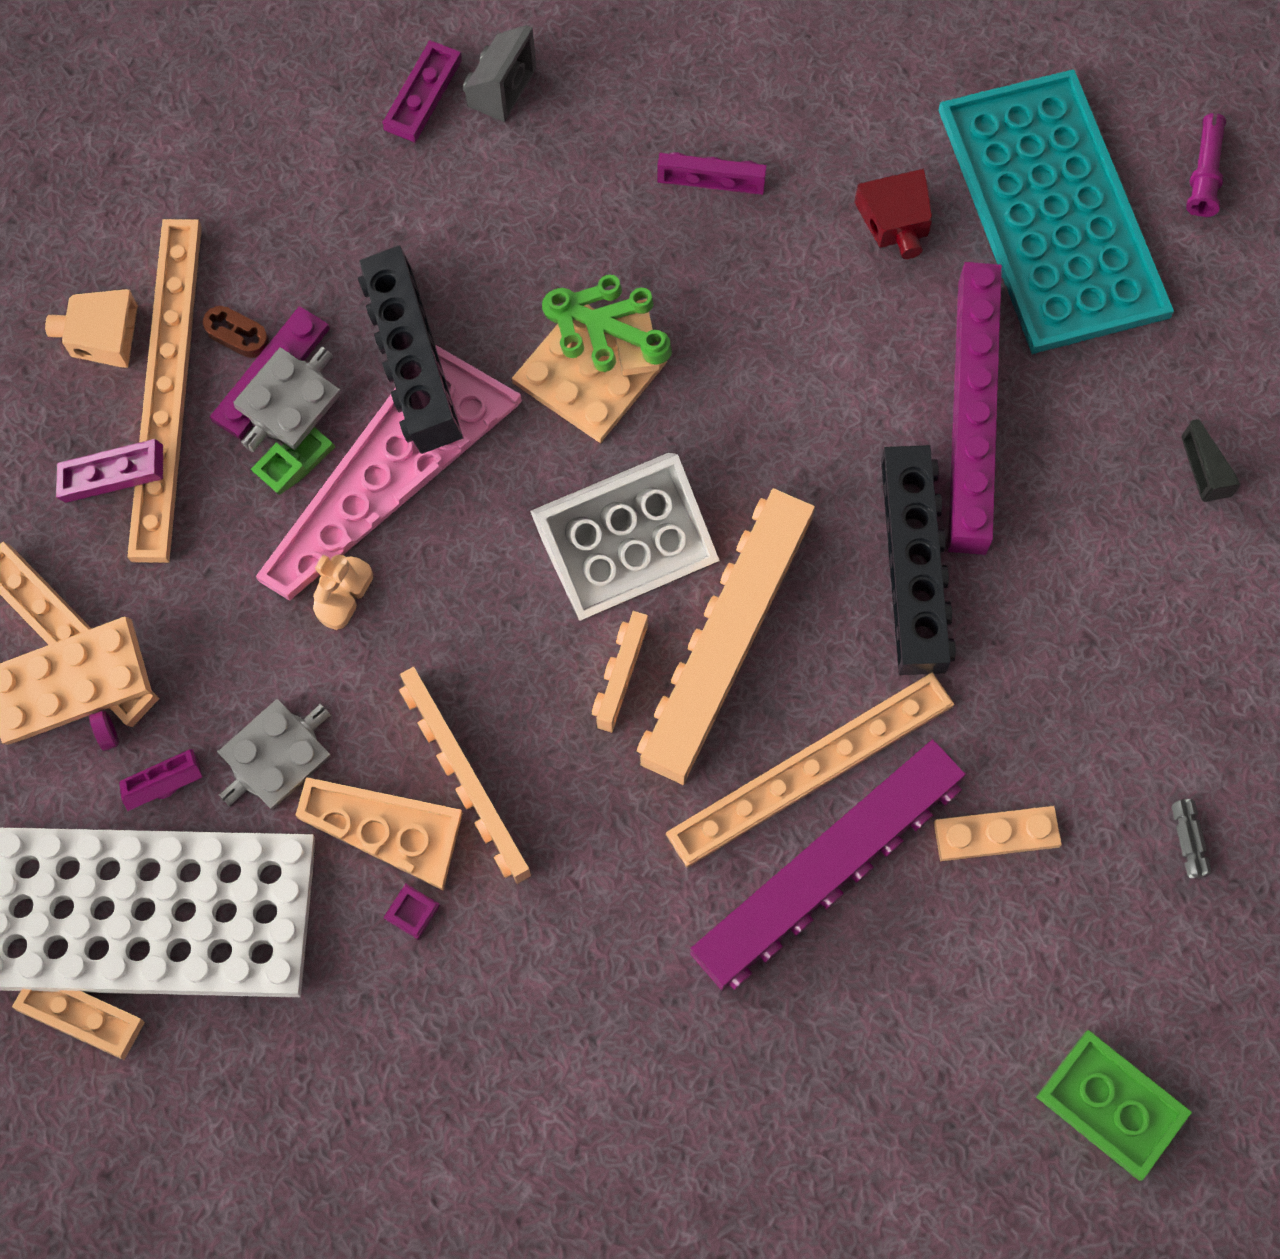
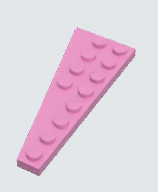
[256,345,522,601]

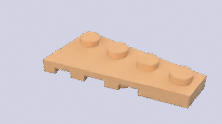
[296,777,463,890]

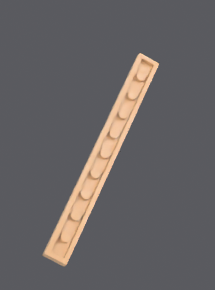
[127,219,202,563]

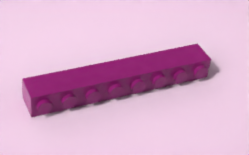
[948,262,1002,555]
[690,739,966,991]

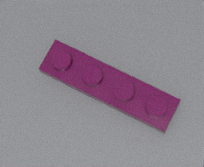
[209,306,330,440]

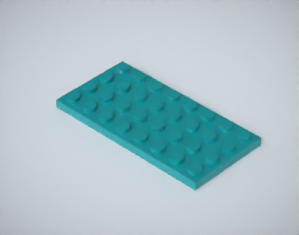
[938,69,1174,354]

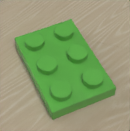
[1036,1030,1192,1181]

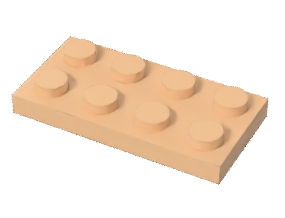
[0,617,152,745]

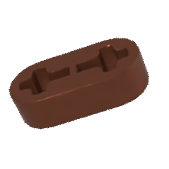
[203,306,269,358]

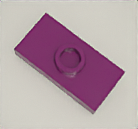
[119,749,203,811]

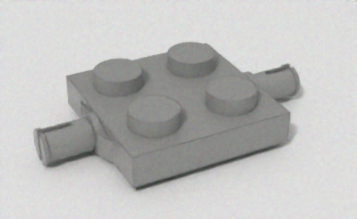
[233,347,341,452]
[218,699,331,810]

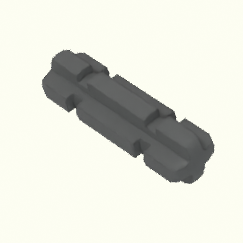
[1172,799,1212,879]

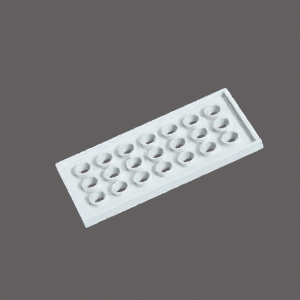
[0,828,315,997]

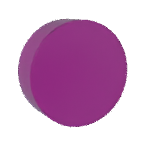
[89,710,119,751]

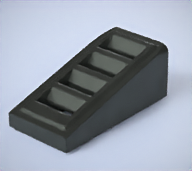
[1181,419,1241,502]

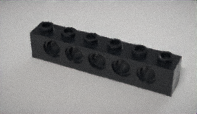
[358,245,464,454]
[881,445,956,675]

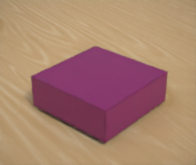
[383,883,440,940]

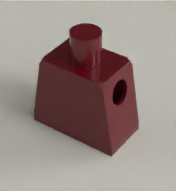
[855,168,932,259]

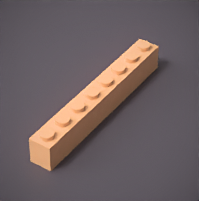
[637,488,815,785]

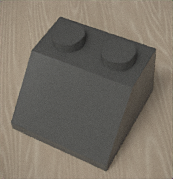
[463,25,537,122]

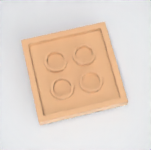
[512,305,667,443]

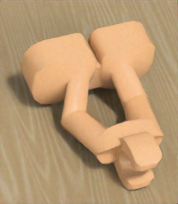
[313,555,373,630]

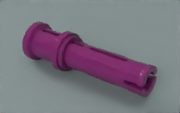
[1186,113,1226,217]

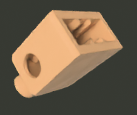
[45,289,138,368]

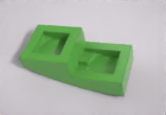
[251,427,335,495]

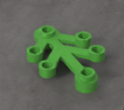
[542,275,672,372]

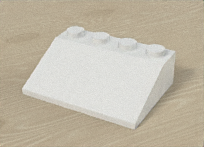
[530,453,719,621]

